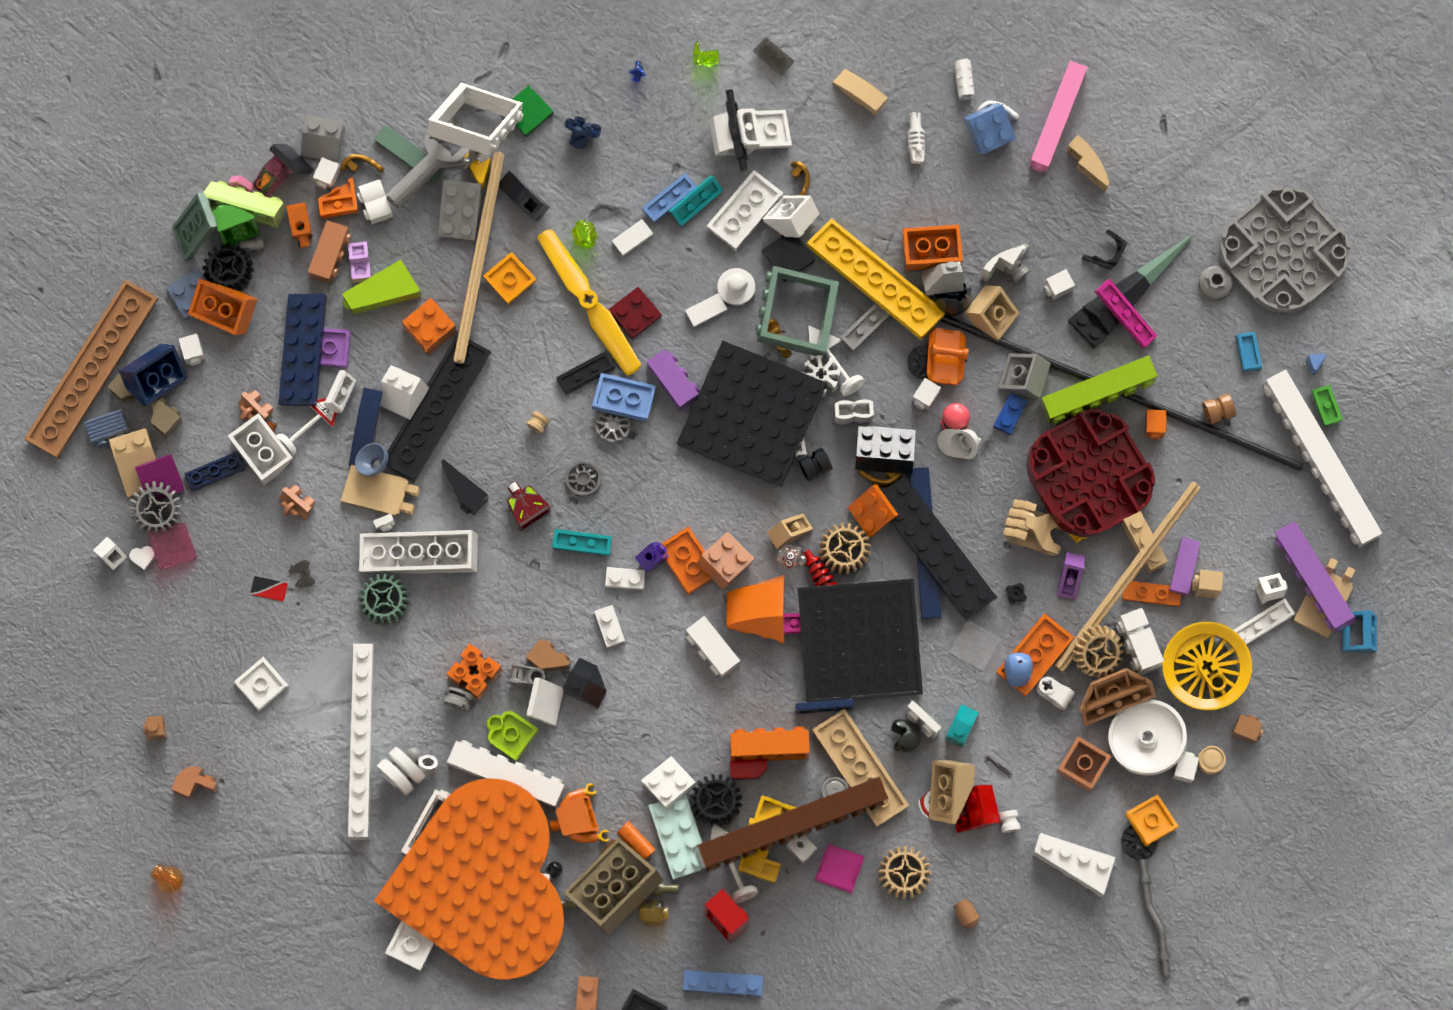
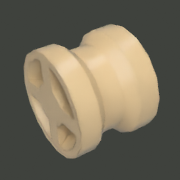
[526,411,550,434]

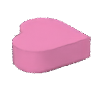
[228,175,253,192]

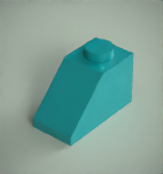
[945,704,979,747]

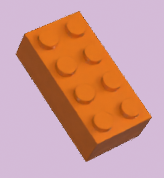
[730,727,810,761]

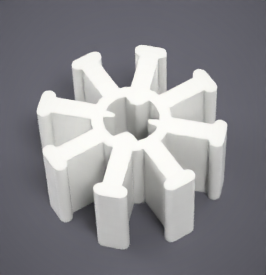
[803,355,840,397]

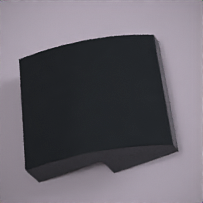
[761,235,815,282]

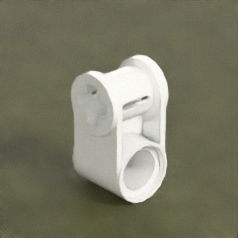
[1036,677,1075,710]

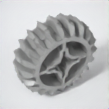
[129,481,181,533]

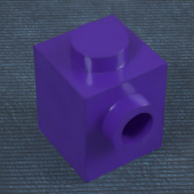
[635,542,669,572]

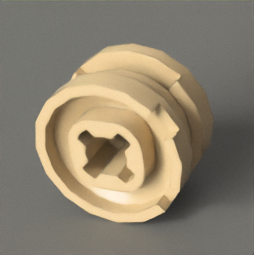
[1197,746,1226,775]

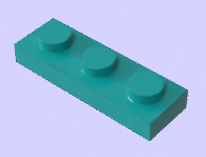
[669,175,724,226]
[552,529,612,556]

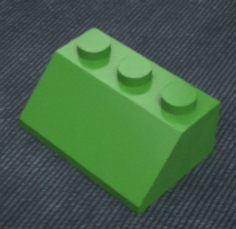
[212,204,261,248]

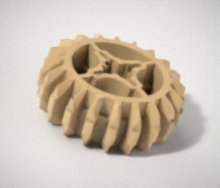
[819,523,871,575]
[1072,625,1124,678]
[878,846,931,899]

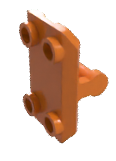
[927,328,968,386]

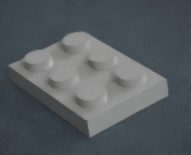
[438,180,482,240]

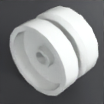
[376,746,426,796]

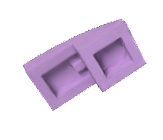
[348,242,371,283]

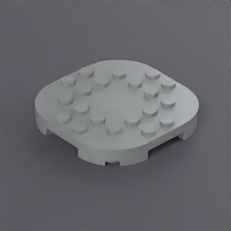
[1219,186,1350,314]

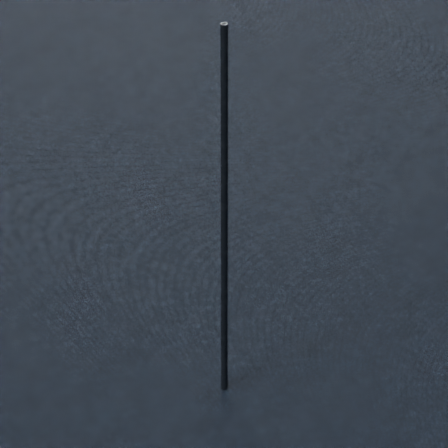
[940,315,1303,471]

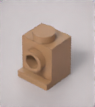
[144,715,167,741]

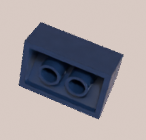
[119,344,188,406]

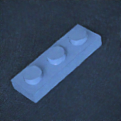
[642,173,697,224]

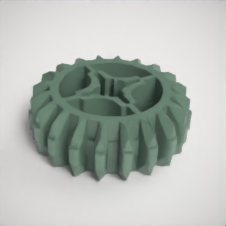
[357,574,410,626]

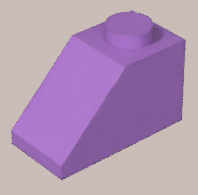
[1057,552,1085,600]

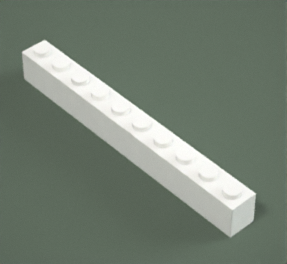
[1263,370,1382,548]
[348,644,375,840]

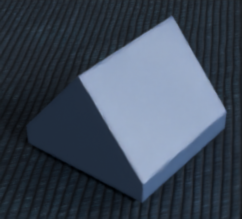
[1306,353,1326,375]

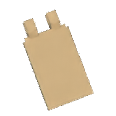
[341,465,420,517]
[1293,558,1355,639]

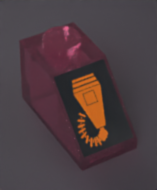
[253,155,292,197]

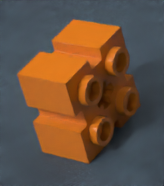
[446,643,502,700]

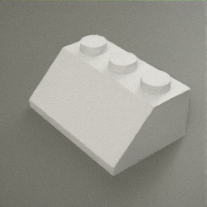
[228,413,293,485]

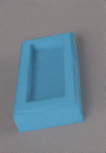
[1236,332,1262,372]

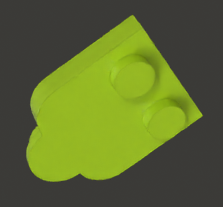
[487,711,539,762]

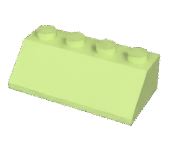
[204,181,285,228]

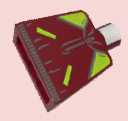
[507,482,551,531]

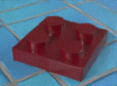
[609,287,662,340]

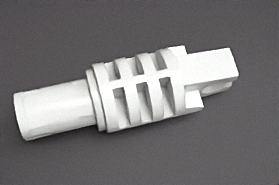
[907,112,925,164]

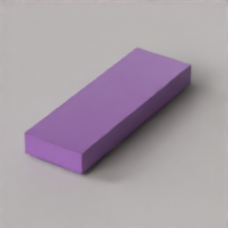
[1169,537,1200,596]

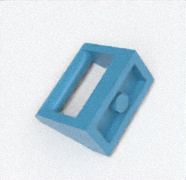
[1342,610,1377,652]

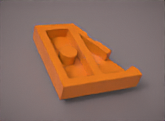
[318,178,358,219]

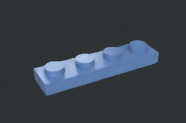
[683,970,763,996]

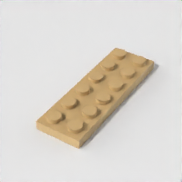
[812,709,909,828]

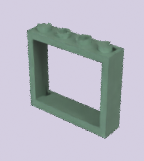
[755,266,839,357]

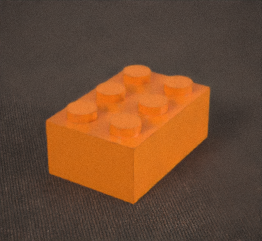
[902,224,963,271]

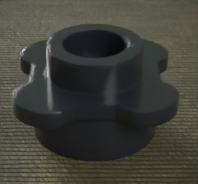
[1005,583,1027,604]

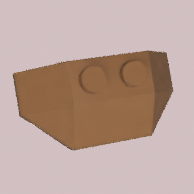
[1080,668,1156,726]

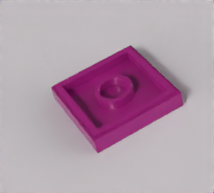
[135,454,185,503]

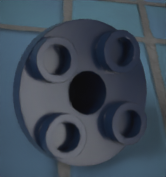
[564,116,602,149]

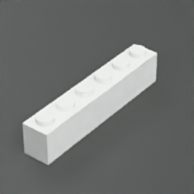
[447,740,565,809]

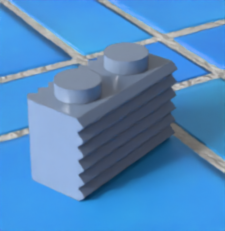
[84,409,130,448]

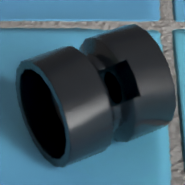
[798,447,833,481]

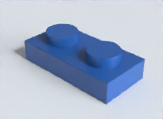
[993,392,1027,435]

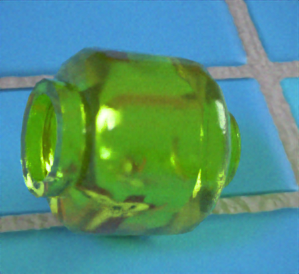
[571,220,598,249]

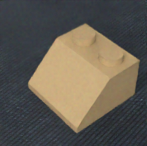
[965,285,1019,340]

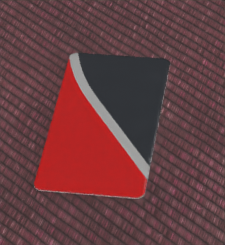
[250,576,288,601]

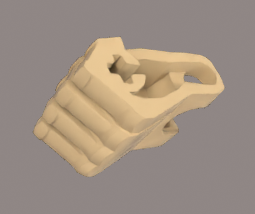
[1003,499,1063,556]

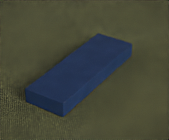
[795,699,854,714]

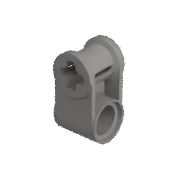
[508,663,547,688]

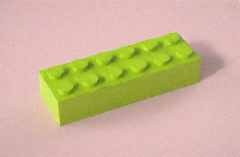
[1040,355,1158,425]

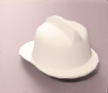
[937,429,981,459]

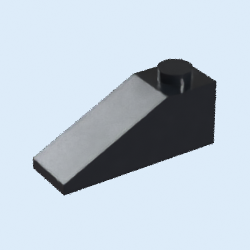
[441,459,489,515]

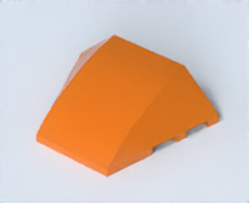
[726,575,785,644]

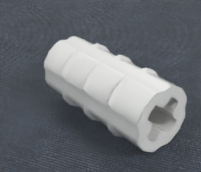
[954,59,975,100]

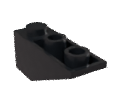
[499,170,550,221]

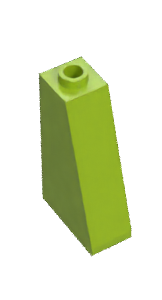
[342,260,422,315]

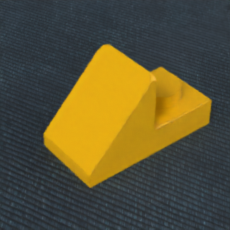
[464,153,491,190]

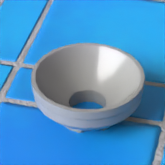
[1198,266,1233,300]

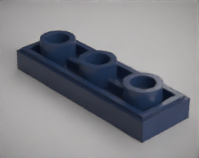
[184,451,245,492]

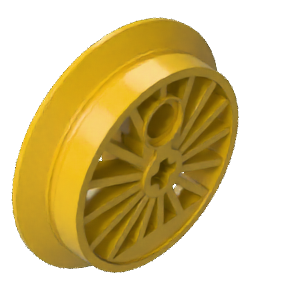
[1162,622,1252,710]

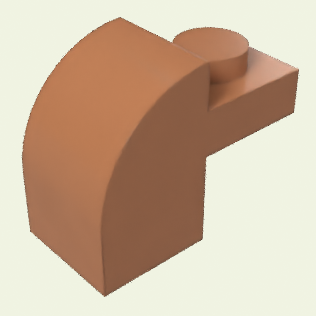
[171,766,219,799]

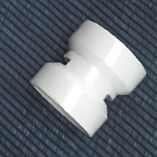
[999,810,1021,833]

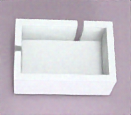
[1115,608,1164,675]

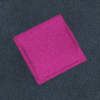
[815,844,864,893]

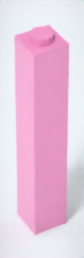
[1030,61,1087,172]

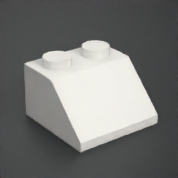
[763,196,820,238]
[380,365,429,420]

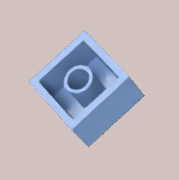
[963,103,1016,154]

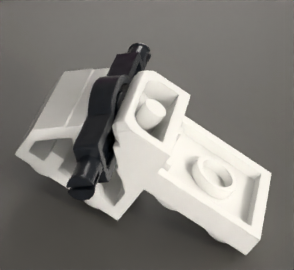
[709,89,792,172]

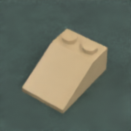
[109,428,156,498]
[929,760,975,824]

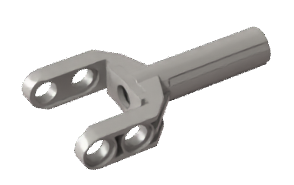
[386,113,483,208]

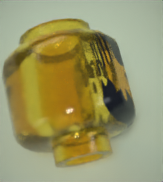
[640,900,668,926]

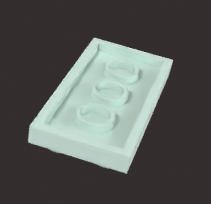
[649,794,706,880]

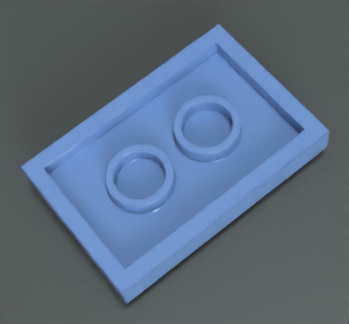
[592,373,656,422]

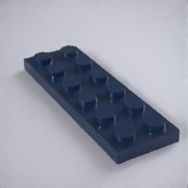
[278,294,327,406]

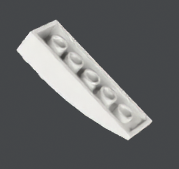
[359,530,478,574]

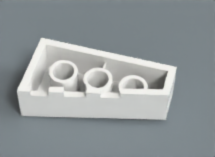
[1033,833,1115,898]

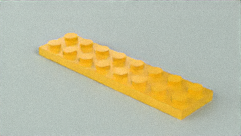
[806,218,945,340]

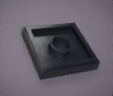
[270,144,314,174]

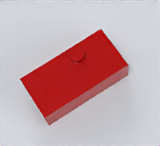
[704,889,749,943]

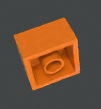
[402,298,457,355]

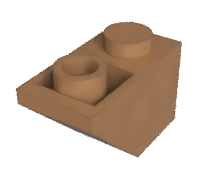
[526,639,571,672]

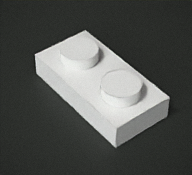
[605,567,645,591]
[594,605,625,648]

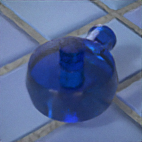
[629,61,646,82]

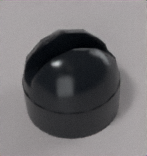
[547,861,563,878]

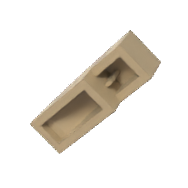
[833,69,888,116]
[1067,135,1109,191]

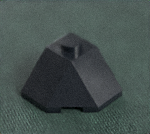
[563,658,607,709]

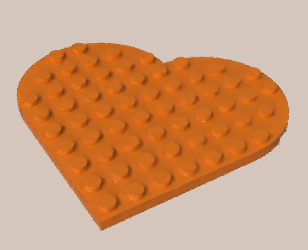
[374,778,564,980]

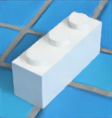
[685,616,740,678]

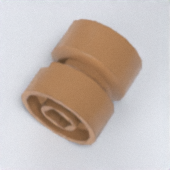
[1202,393,1236,425]

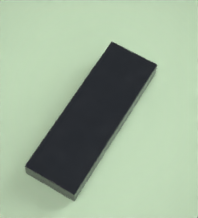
[556,351,615,395]

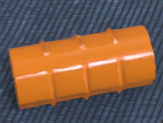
[617,821,656,860]

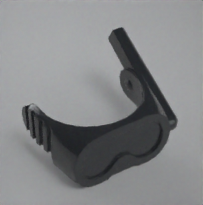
[1082,229,1127,270]

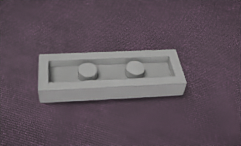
[840,303,891,352]

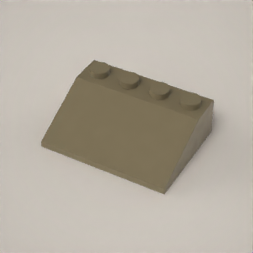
[563,837,664,936]

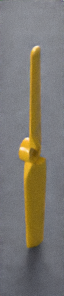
[537,229,641,376]

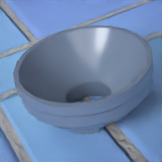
[355,443,388,477]

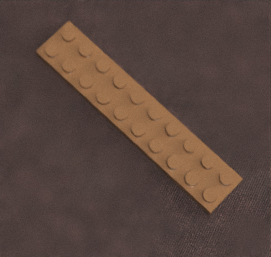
[24,279,159,459]

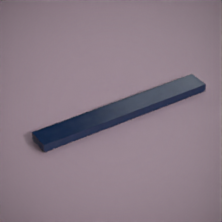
[910,467,942,619]

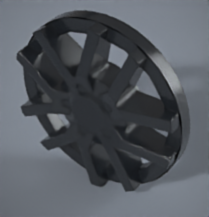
[908,344,929,380]
[1121,825,1158,860]

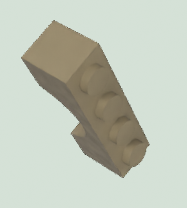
[108,373,183,439]

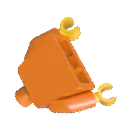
[550,783,610,843]

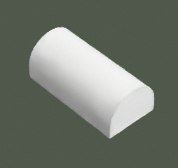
[324,370,357,413]

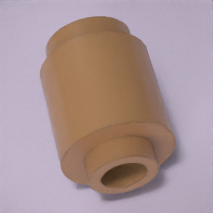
[953,898,980,929]

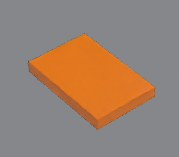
[662,526,713,595]

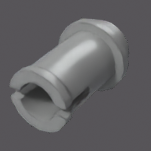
[240,236,265,252]

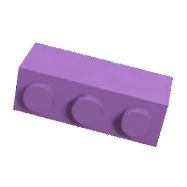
[647,349,699,411]

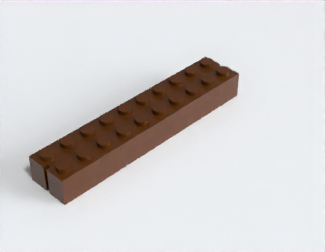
[693,777,888,873]

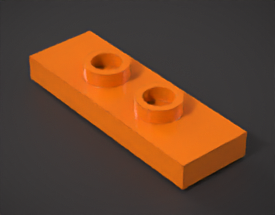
[1122,581,1181,607]

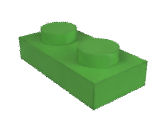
[1311,385,1343,427]

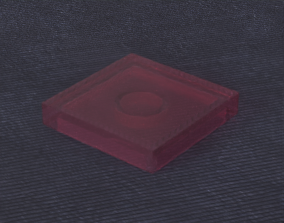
[148,522,197,570]

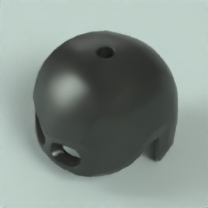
[891,719,921,753]

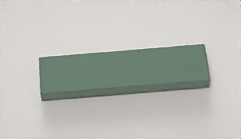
[374,125,445,184]

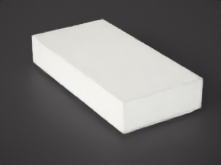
[612,219,653,257]
[685,293,727,328]

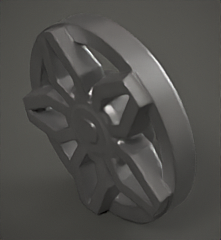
[565,461,601,496]

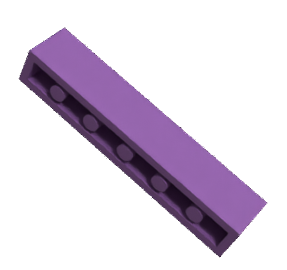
[1274,521,1356,633]

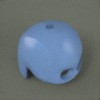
[1004,653,1033,687]

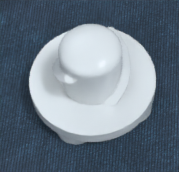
[717,268,755,306]

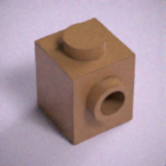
[1231,714,1264,744]

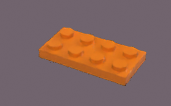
[996,613,1075,697]

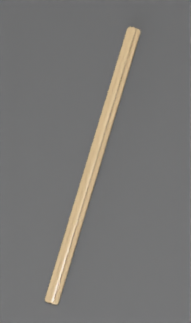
[453,152,504,364]
[1055,482,1201,672]

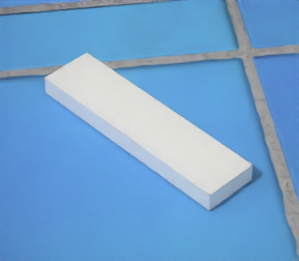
[1220,598,1295,655]

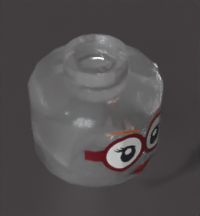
[777,544,806,571]

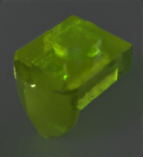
[693,41,719,66]

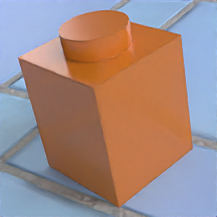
[1145,410,1166,440]

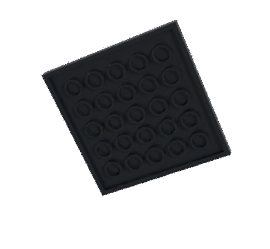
[676,340,827,488]
[797,578,923,702]

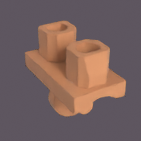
[239,390,273,422]
[279,484,315,520]

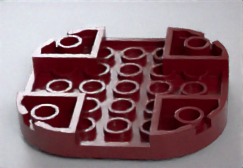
[1026,409,1155,537]

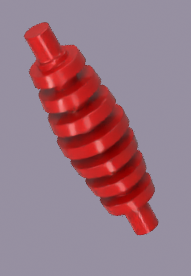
[803,549,837,586]

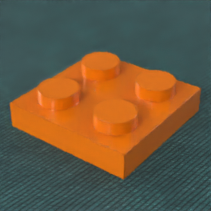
[847,484,898,538]

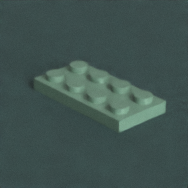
[172,192,217,260]

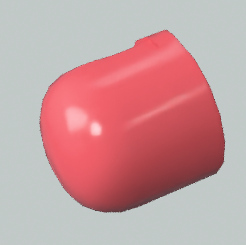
[940,403,970,430]

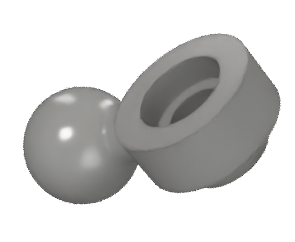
[406,748,438,775]

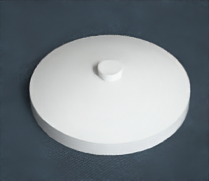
[1108,699,1187,776]

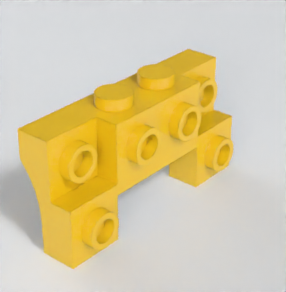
[738,795,797,884]

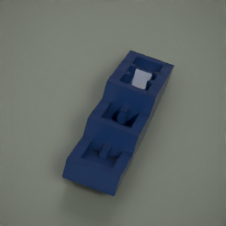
[349,388,383,466]

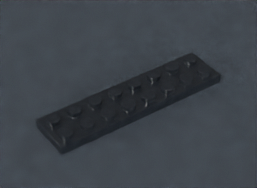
[386,334,491,482]
[883,476,997,621]

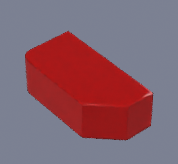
[730,759,767,780]

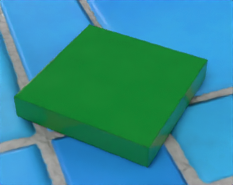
[512,85,554,137]

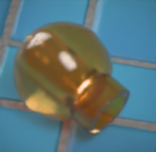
[151,864,184,893]

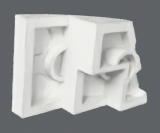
[981,244,1029,283]

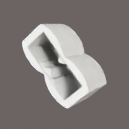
[357,179,393,224]
[834,399,874,425]

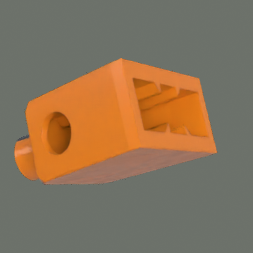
[286,202,313,248]

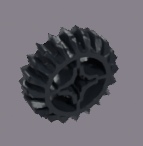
[202,244,254,291]
[690,774,742,827]

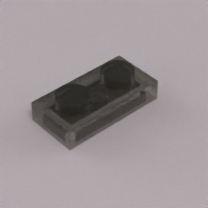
[754,37,794,76]

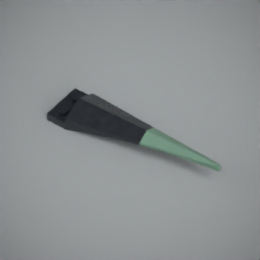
[1068,236,1191,349]

